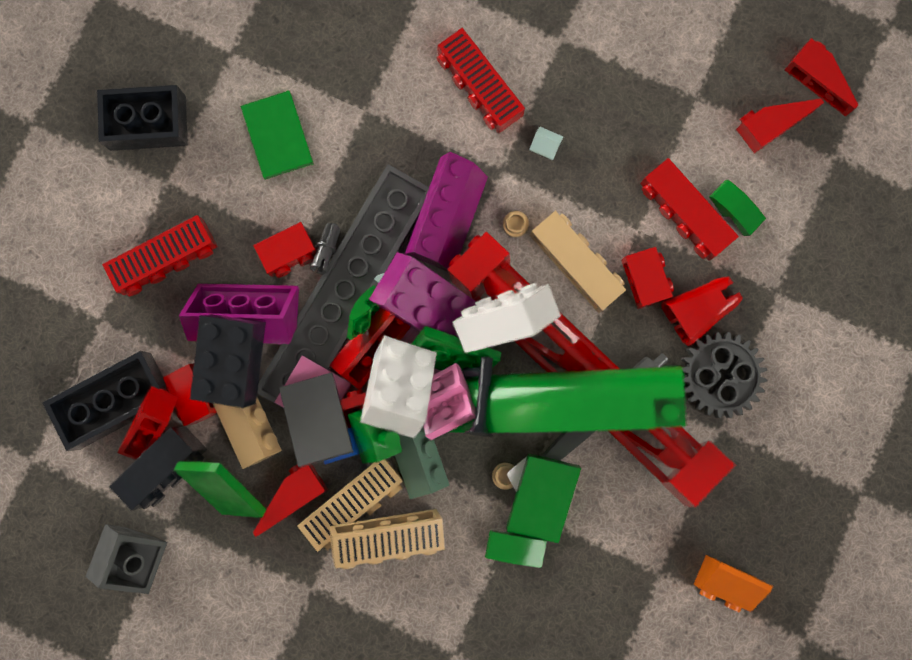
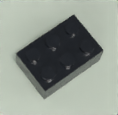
[97,85,188,151]
[190,314,266,408]
[109,427,208,511]

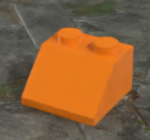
[694,555,773,613]

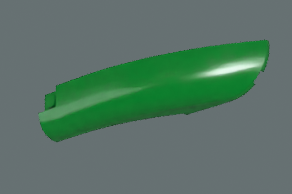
[448,366,686,433]

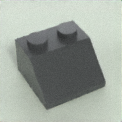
[86,524,168,594]

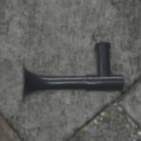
[461,357,494,437]

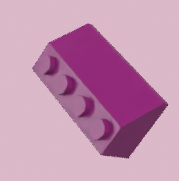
[405,152,488,271]
[179,284,299,345]

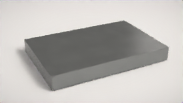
[279,372,354,468]

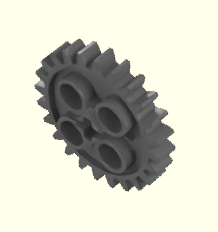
[681,332,768,418]

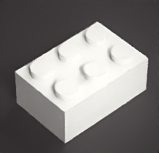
[453,283,561,353]
[360,336,436,438]

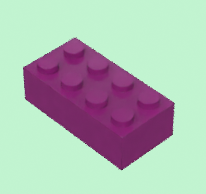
[369,252,476,337]

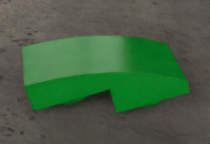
[709,180,766,236]
[347,285,380,340]
[485,530,547,568]

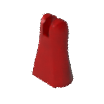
[661,276,743,346]

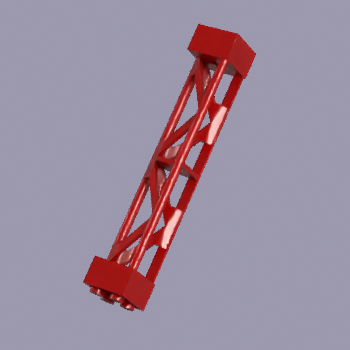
[448,231,735,507]

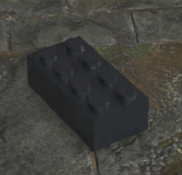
[42,351,167,451]

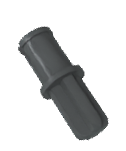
[310,223,340,274]

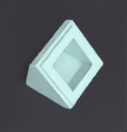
[529,127,563,160]

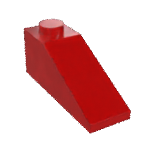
[785,38,858,117]
[736,98,824,154]
[117,386,178,460]
[253,464,328,537]

